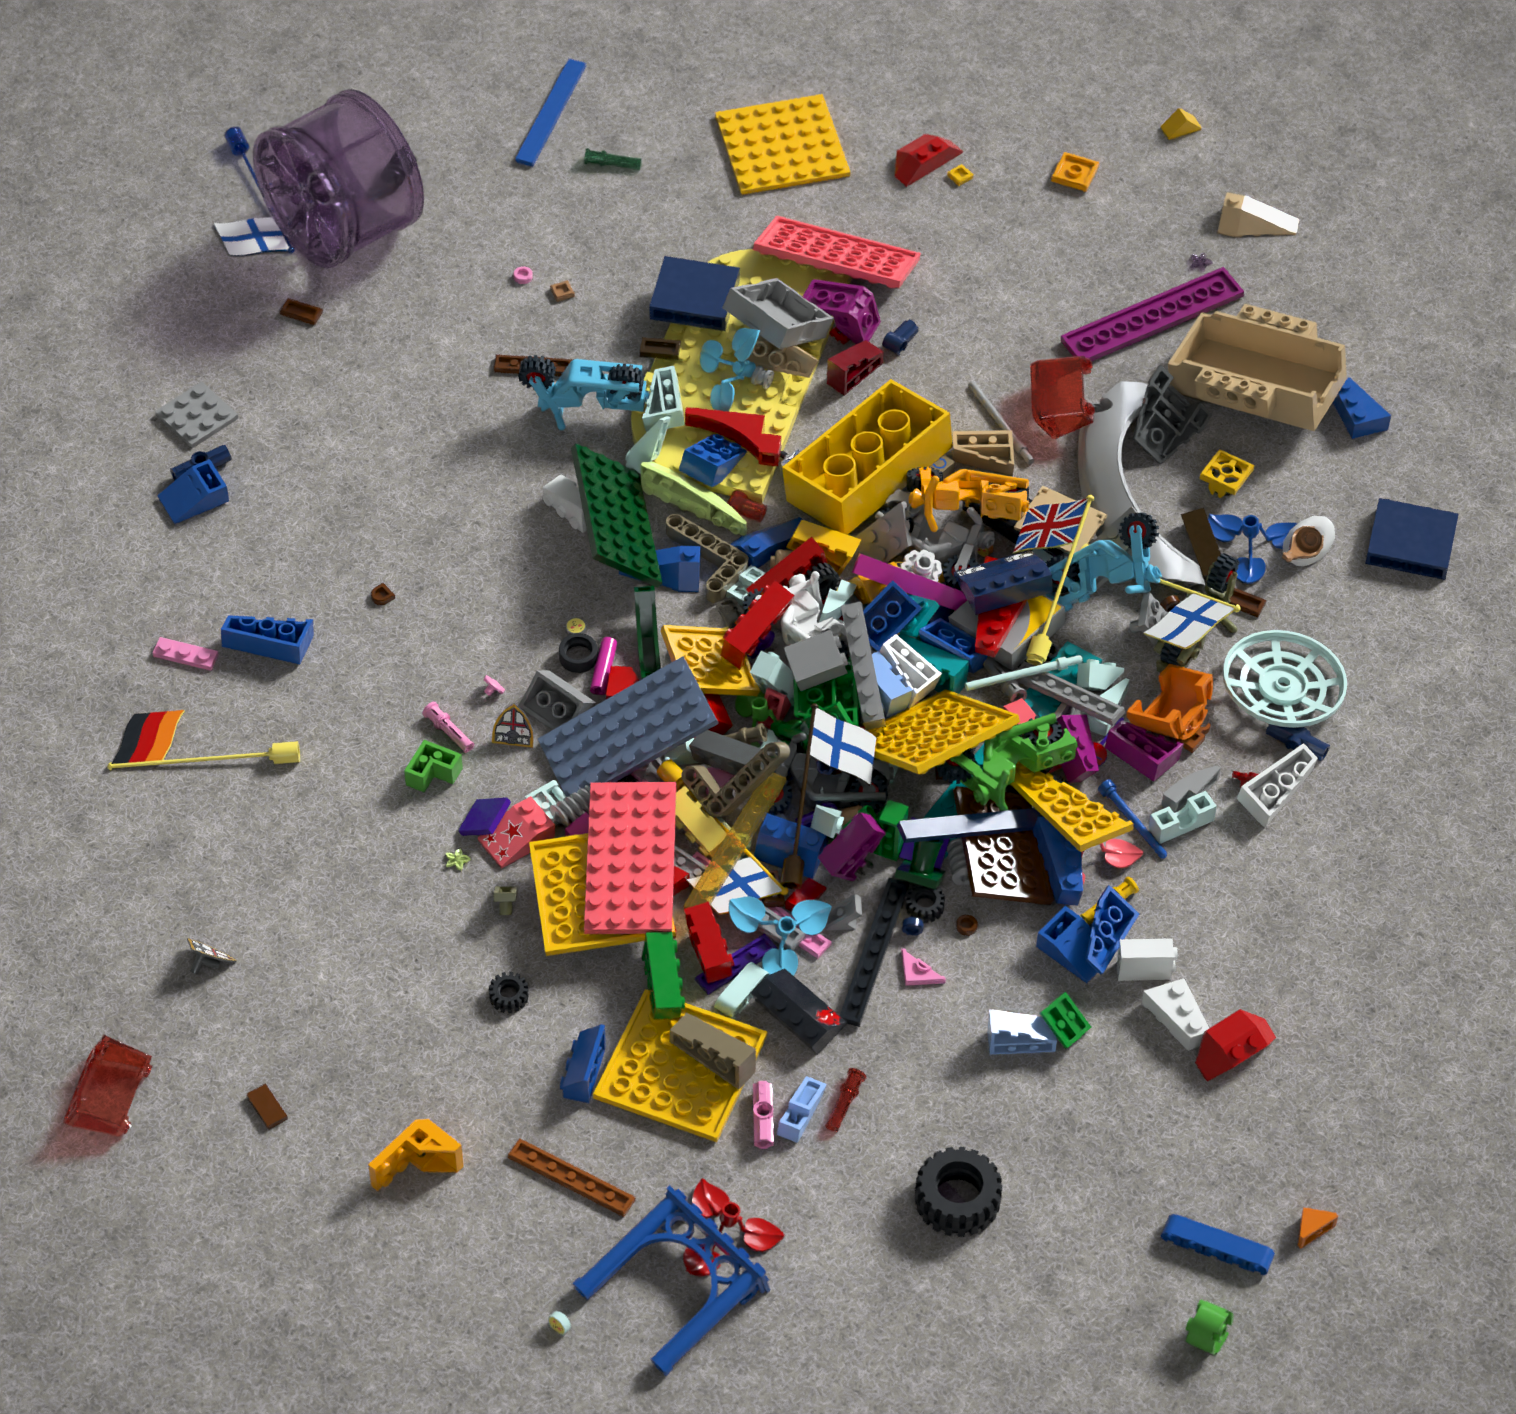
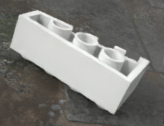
[1237,743,1318,828]

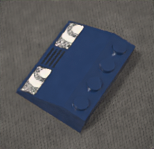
[953,550,1053,615]

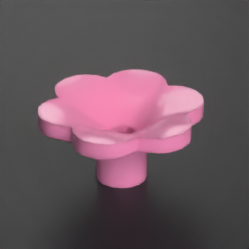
[484,675,505,696]

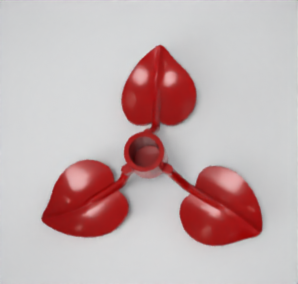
[683,1178,785,1277]

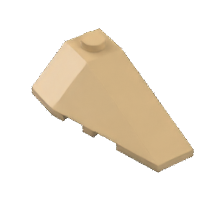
[1218,192,1299,237]

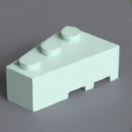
[750,651,795,707]

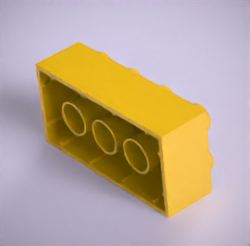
[782,379,953,535]

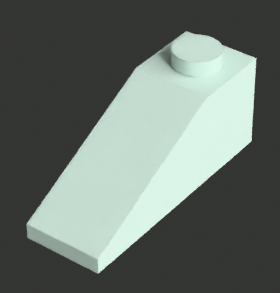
[625,416,670,474]
[1082,678,1130,736]

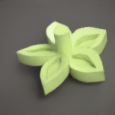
[446,848,471,871]

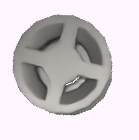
[751,366,774,389]

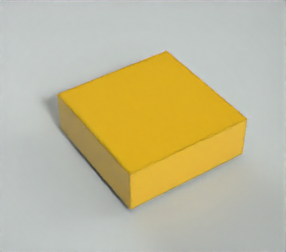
[947,164,974,186]

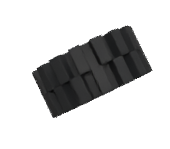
[804,563,841,600]
[906,884,945,923]
[489,972,529,1013]

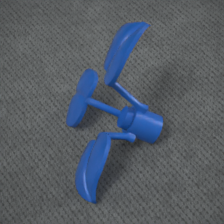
[1208,514,1298,584]

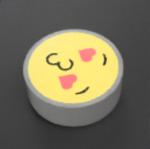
[566,618,586,635]

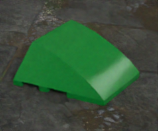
[793,656,861,726]

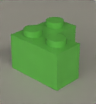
[404,740,463,793]

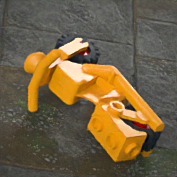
[907,467,1029,532]

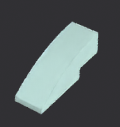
[818,580,857,623]

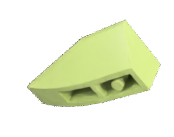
[641,462,747,535]

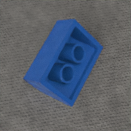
[863,580,922,652]
[919,618,987,673]
[754,813,829,879]
[560,1024,606,1103]

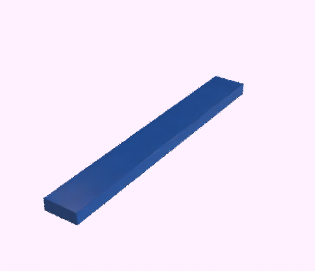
[515,59,586,167]

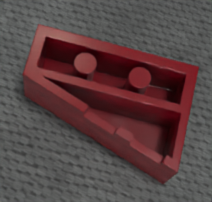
[827,340,884,396]

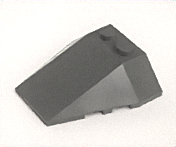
[1133,365,1213,464]

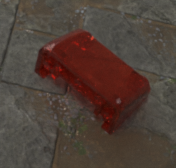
[1030,356,1095,439]
[63,1035,152,1137]

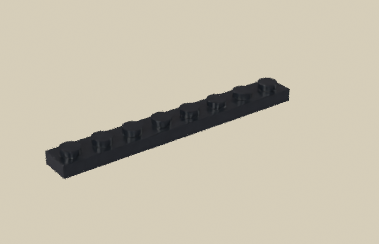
[840,878,909,1027]

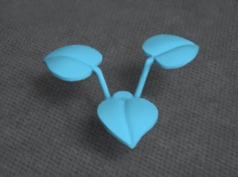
[700,328,760,411]
[729,896,832,976]

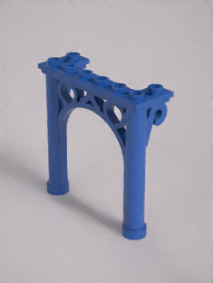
[572,1185,770,1376]

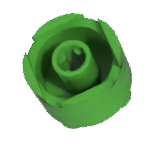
[1185,1300,1234,1355]

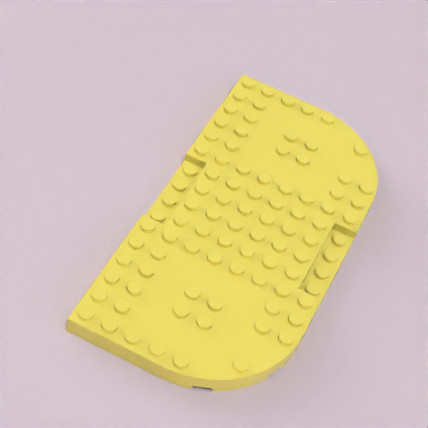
[631,249,852,504]

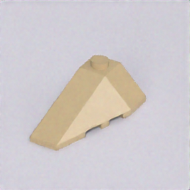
[747,328,819,378]

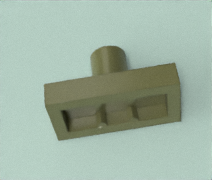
[494,886,517,915]

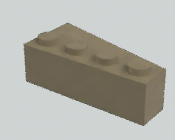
[670,1013,756,1090]

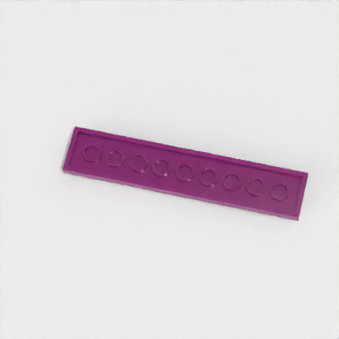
[1060,267,1245,366]

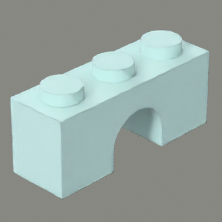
[1149,791,1217,844]

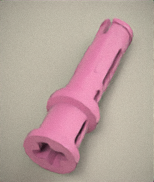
[422,702,475,753]

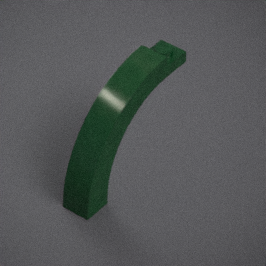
[634,586,661,680]

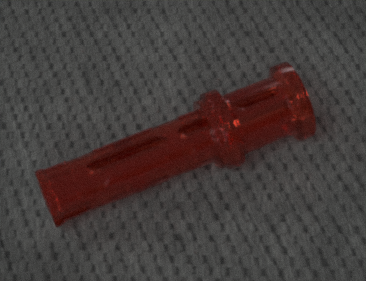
[825,1068,866,1132]

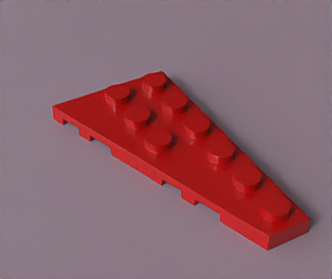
[975,555,1028,658]

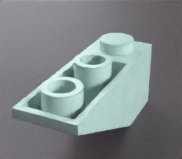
[811,805,844,838]

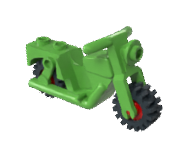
[936,713,1077,811]

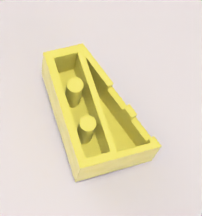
[675,786,733,861]

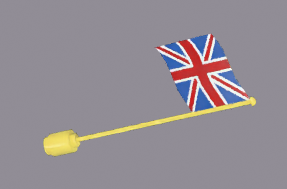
[1013,495,1094,666]

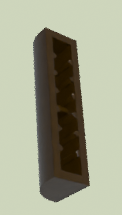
[1181,507,1221,580]

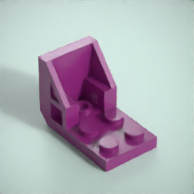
[802,279,881,344]

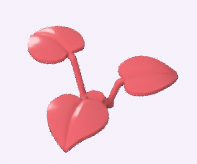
[1049,839,1143,885]

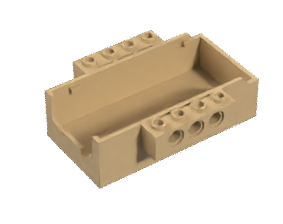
[1168,304,1347,431]

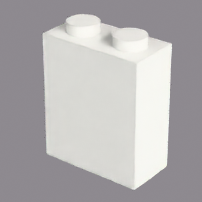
[1116,939,1177,981]

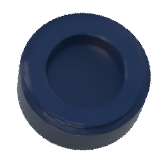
[902,917,924,936]

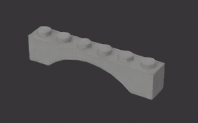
[841,602,886,730]

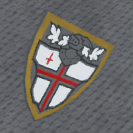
[492,703,534,748]
[187,938,237,974]

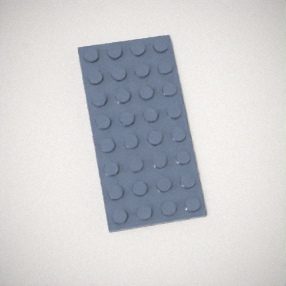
[538,656,719,797]

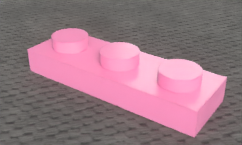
[153,637,219,671]

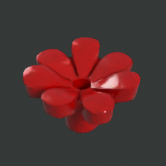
[1232,771,1259,789]

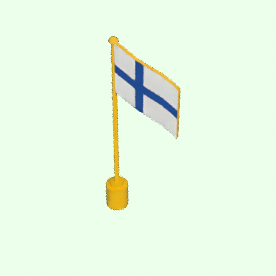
[657,759,789,915]

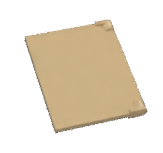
[1014,486,1107,554]

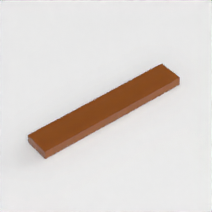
[508,1138,636,1217]

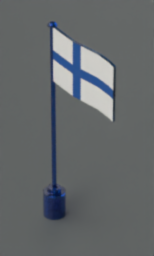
[214,127,295,256]

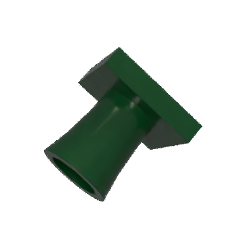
[894,839,946,889]

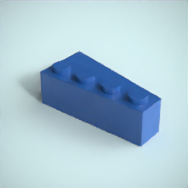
[221,615,314,665]

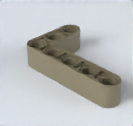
[666,514,748,603]
[681,742,790,818]

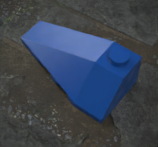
[730,517,803,568]
[619,546,700,592]
[1085,885,1139,975]

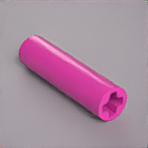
[590,637,617,695]

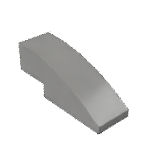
[1161,765,1221,813]

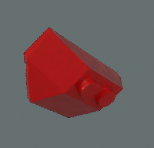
[894,134,963,187]
[1195,1009,1276,1081]

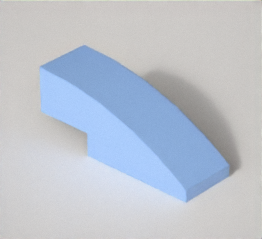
[777,1076,827,1143]

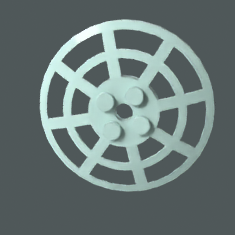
[1223,630,1347,728]

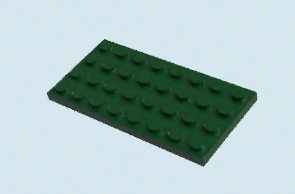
[571,443,662,588]

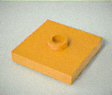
[1051,152,1099,192]

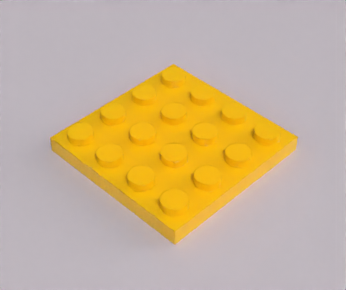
[660,625,760,696]

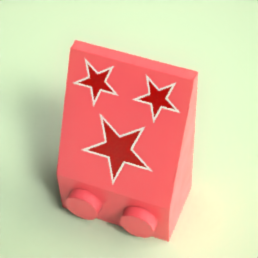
[478,796,555,869]

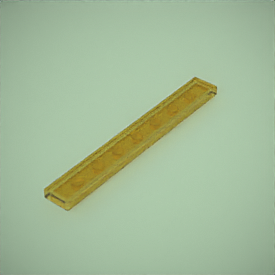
[683,772,787,909]

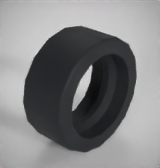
[559,633,598,673]

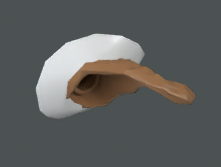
[1282,516,1335,566]

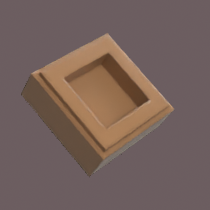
[550,280,575,302]

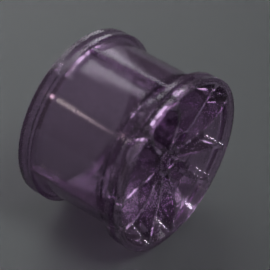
[253,89,424,268]

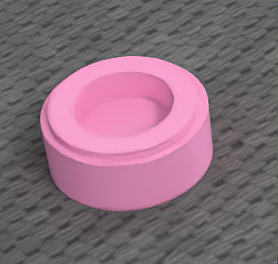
[513,267,533,284]

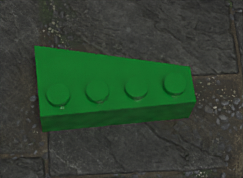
[641,932,685,1019]

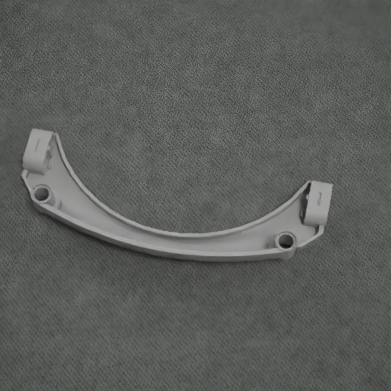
[1078,381,1205,594]

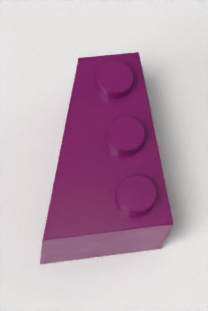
[1057,714,1099,783]
[1105,720,1184,782]
[818,812,886,881]

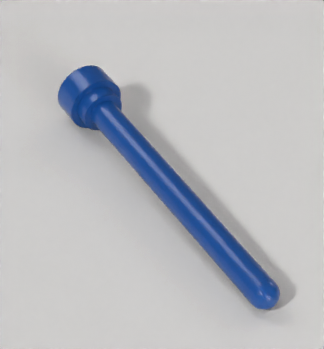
[1098,779,1167,859]

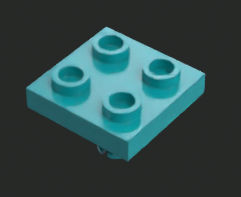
[899,594,939,638]

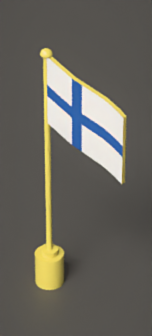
[1080,544,1241,650]

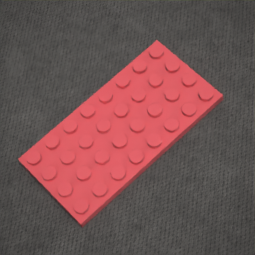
[753,216,921,288]
[584,782,676,934]

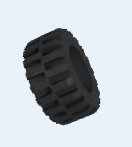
[915,1147,1002,1237]

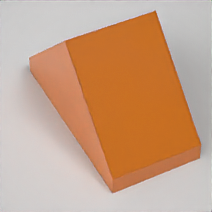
[1298,1207,1338,1249]

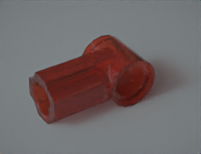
[727,490,767,522]

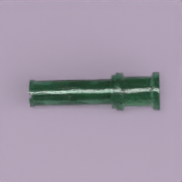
[584,148,642,170]

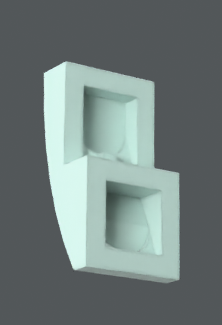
[726,565,765,606]

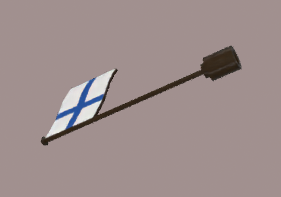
[780,703,876,889]

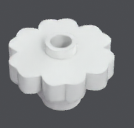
[900,550,942,582]

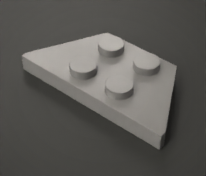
[855,501,912,564]

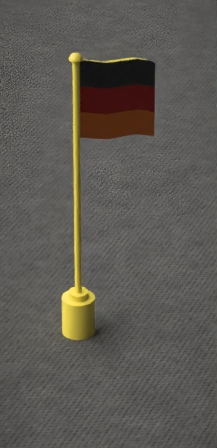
[107,710,300,771]

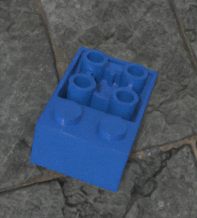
[679,434,747,487]
[157,459,229,524]
[1036,906,1098,983]

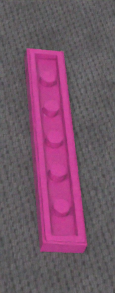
[852,553,967,611]

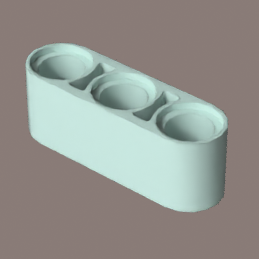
[715,962,770,1020]

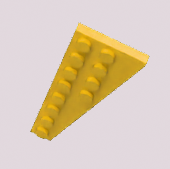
[1011,761,1133,852]

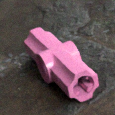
[753,1081,774,1149]

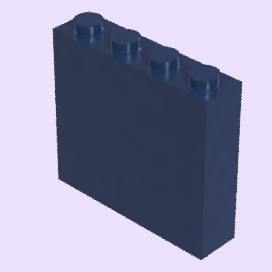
[649,256,740,332]
[1365,498,1459,580]

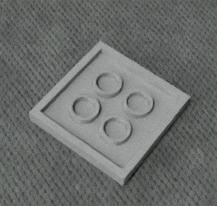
[155,381,239,449]

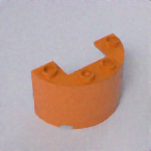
[1126,664,1213,740]

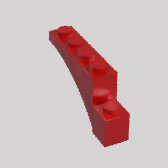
[685,407,781,467]

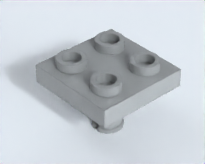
[1129,593,1168,646]

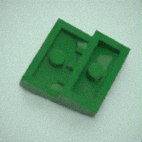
[1039,992,1092,1049]

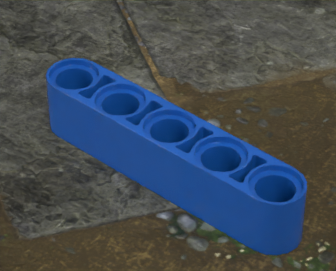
[1161,1214,1275,1275]

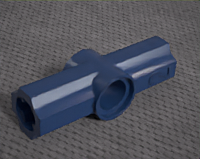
[170,445,232,481]
[1266,718,1330,761]

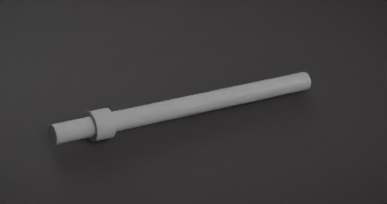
[968,381,1034,465]

